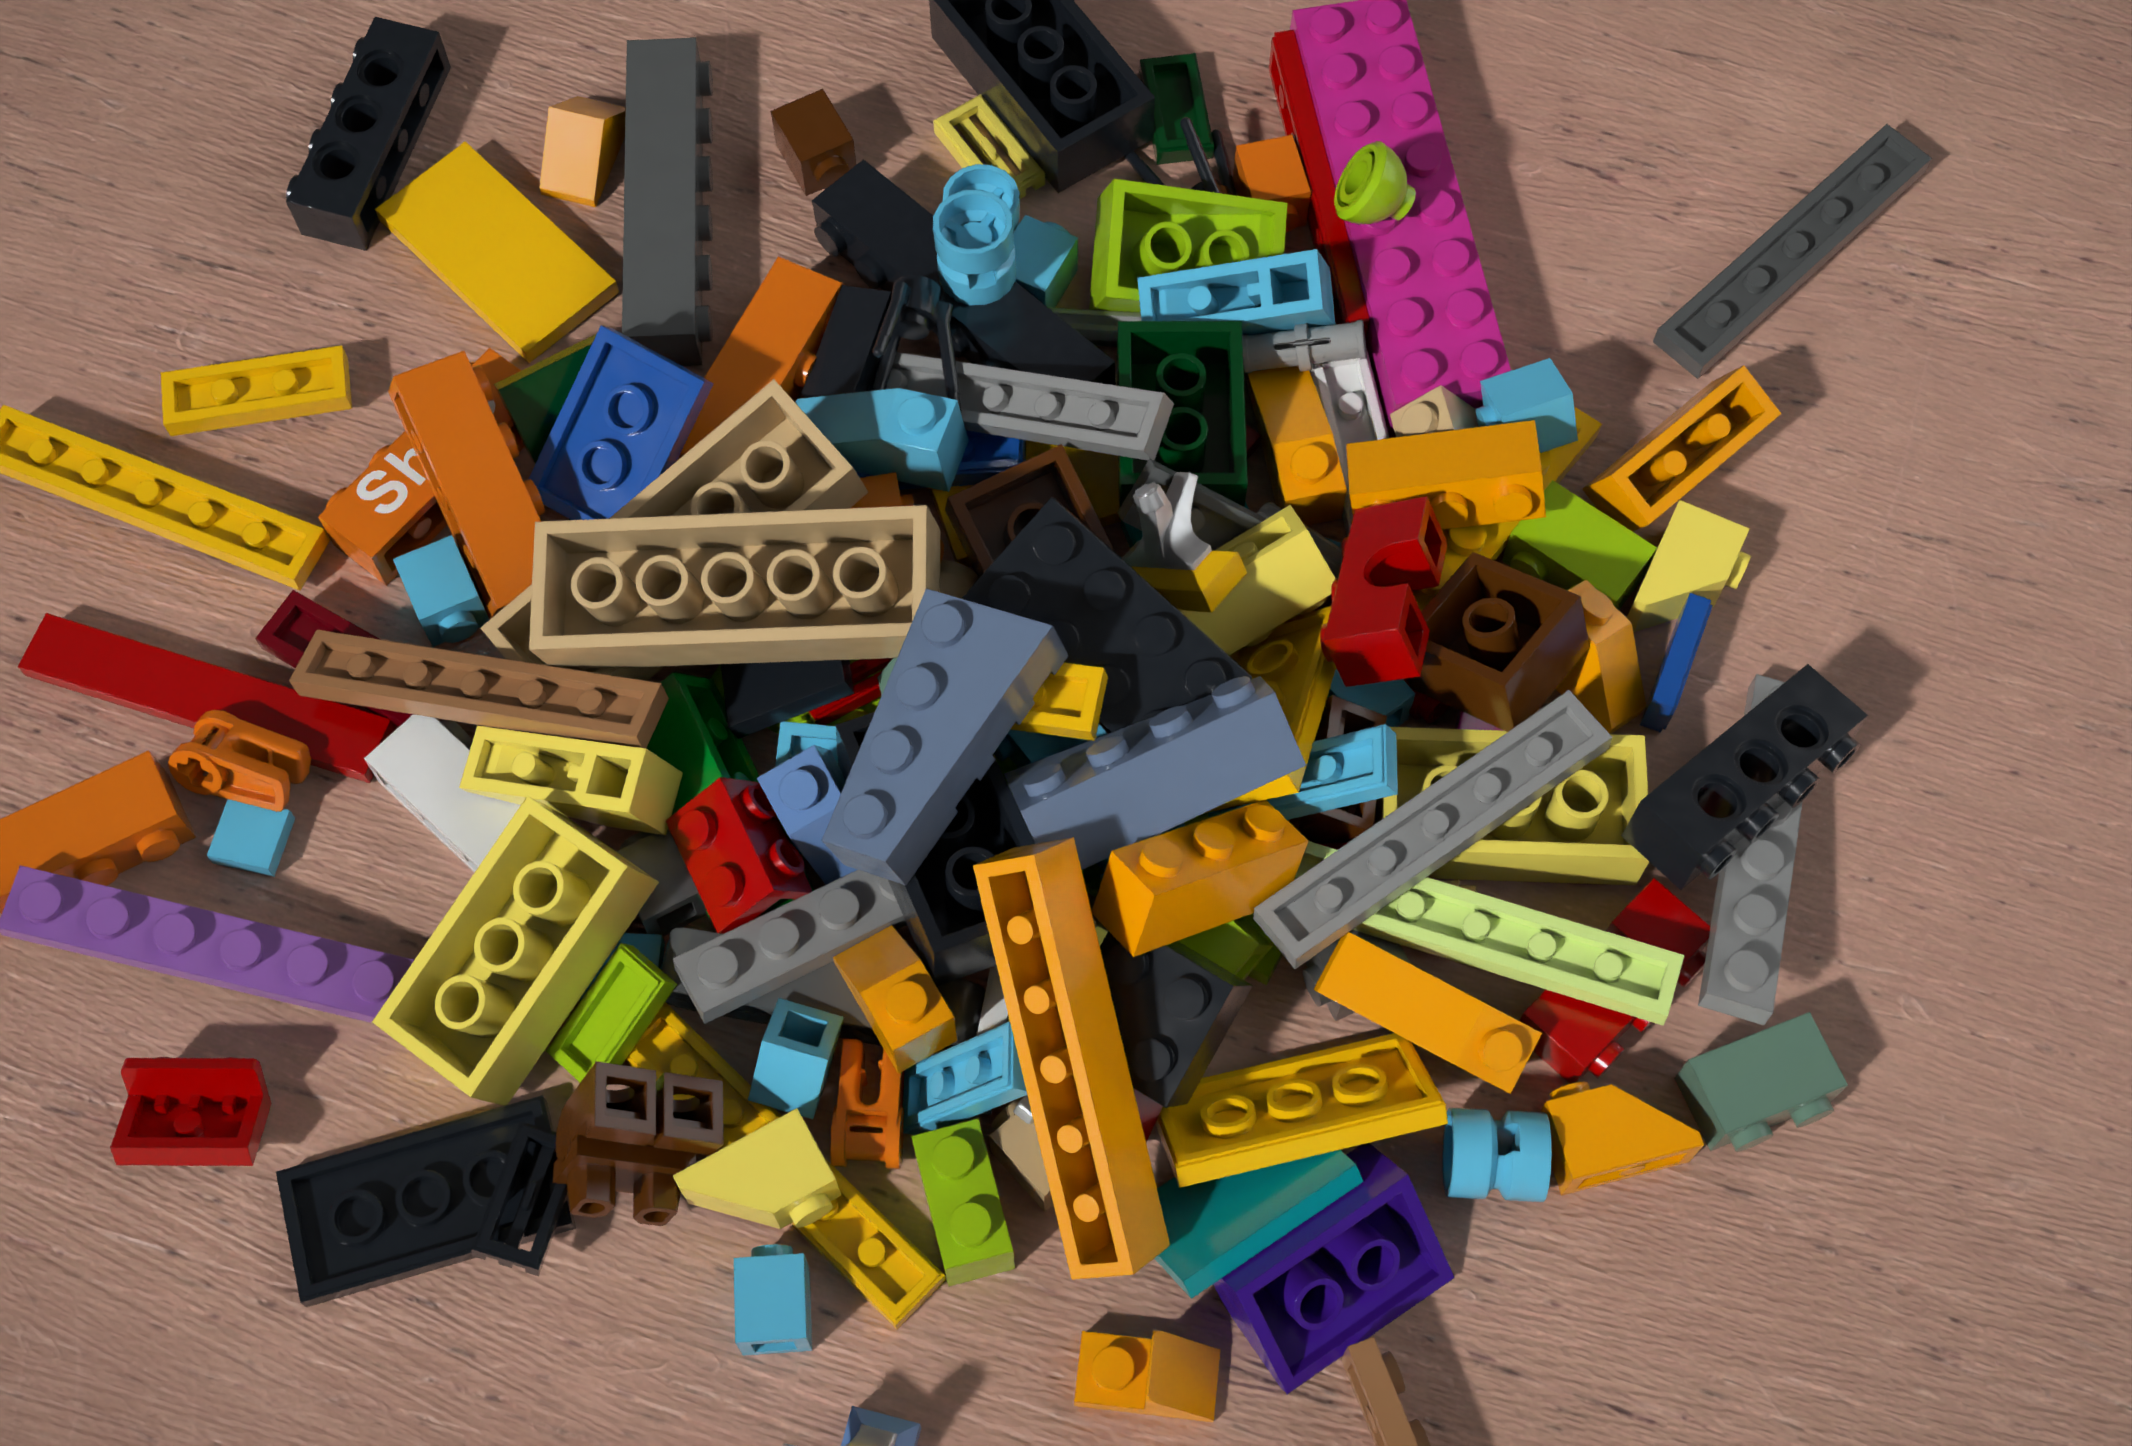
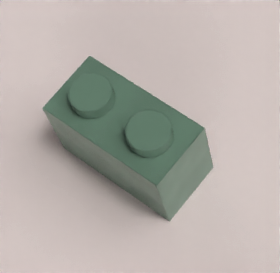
[1674,1012,1848,1152]

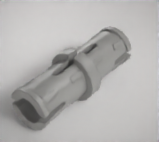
[1242,320,1367,374]

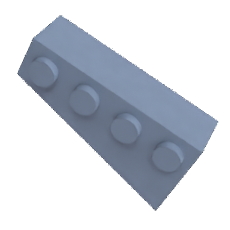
[822,588,1068,885]
[1004,676,1306,870]

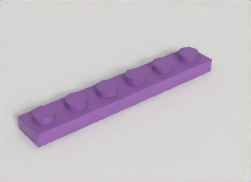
[0,865,414,1023]

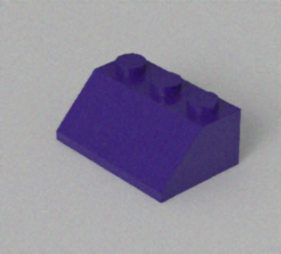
[1213,1143,1455,1394]

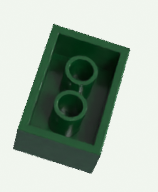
[1117,321,1248,520]

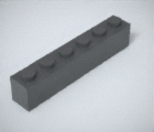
[622,37,713,366]

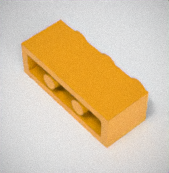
[1582,365,1781,532]
[1346,420,1546,530]
[1092,800,1309,957]

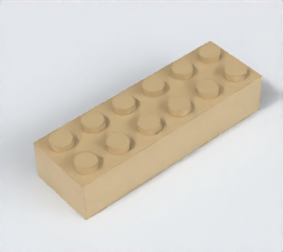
[480,379,868,681]
[529,505,941,669]

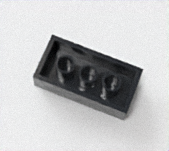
[929,0,1155,193]
[962,497,1252,732]
[835,712,1035,987]

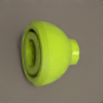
[1334,141,1416,225]

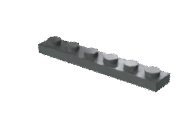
[1653,124,1932,379]

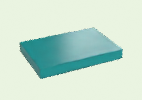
[1154,1150,1364,1299]

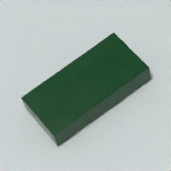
[1139,53,1214,165]

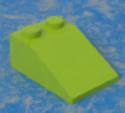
[1089,178,1287,312]

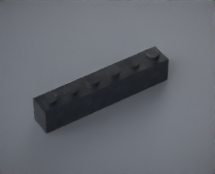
[812,159,1116,385]

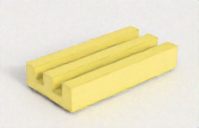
[933,94,1045,199]

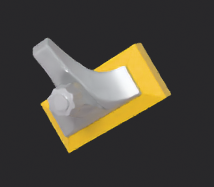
[1122,472,1247,613]

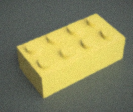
[1375,727,1649,885]
[372,796,659,1106]

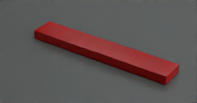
[1269,30,1370,339]
[18,613,396,783]

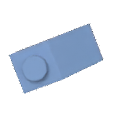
[757,745,858,885]

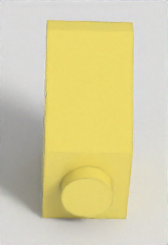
[1627,500,1751,632]
[673,1108,841,1229]

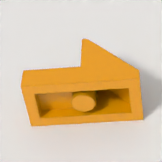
[1074,1330,1220,1422]

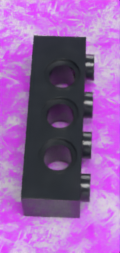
[286,17,451,251]
[1621,664,1868,890]

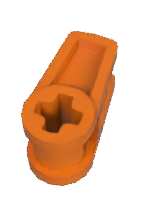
[168,710,311,812]
[830,1039,904,1169]

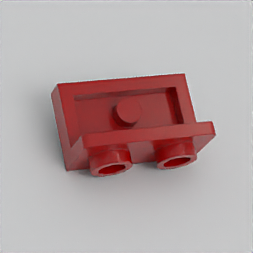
[665,777,812,934]
[110,1057,272,1166]

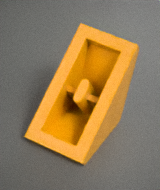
[539,96,626,207]

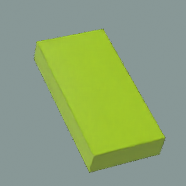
[546,943,677,1086]

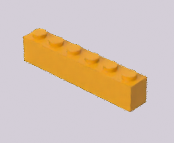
[973,837,1170,1280]

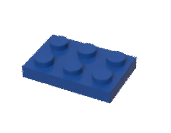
[529,325,714,520]

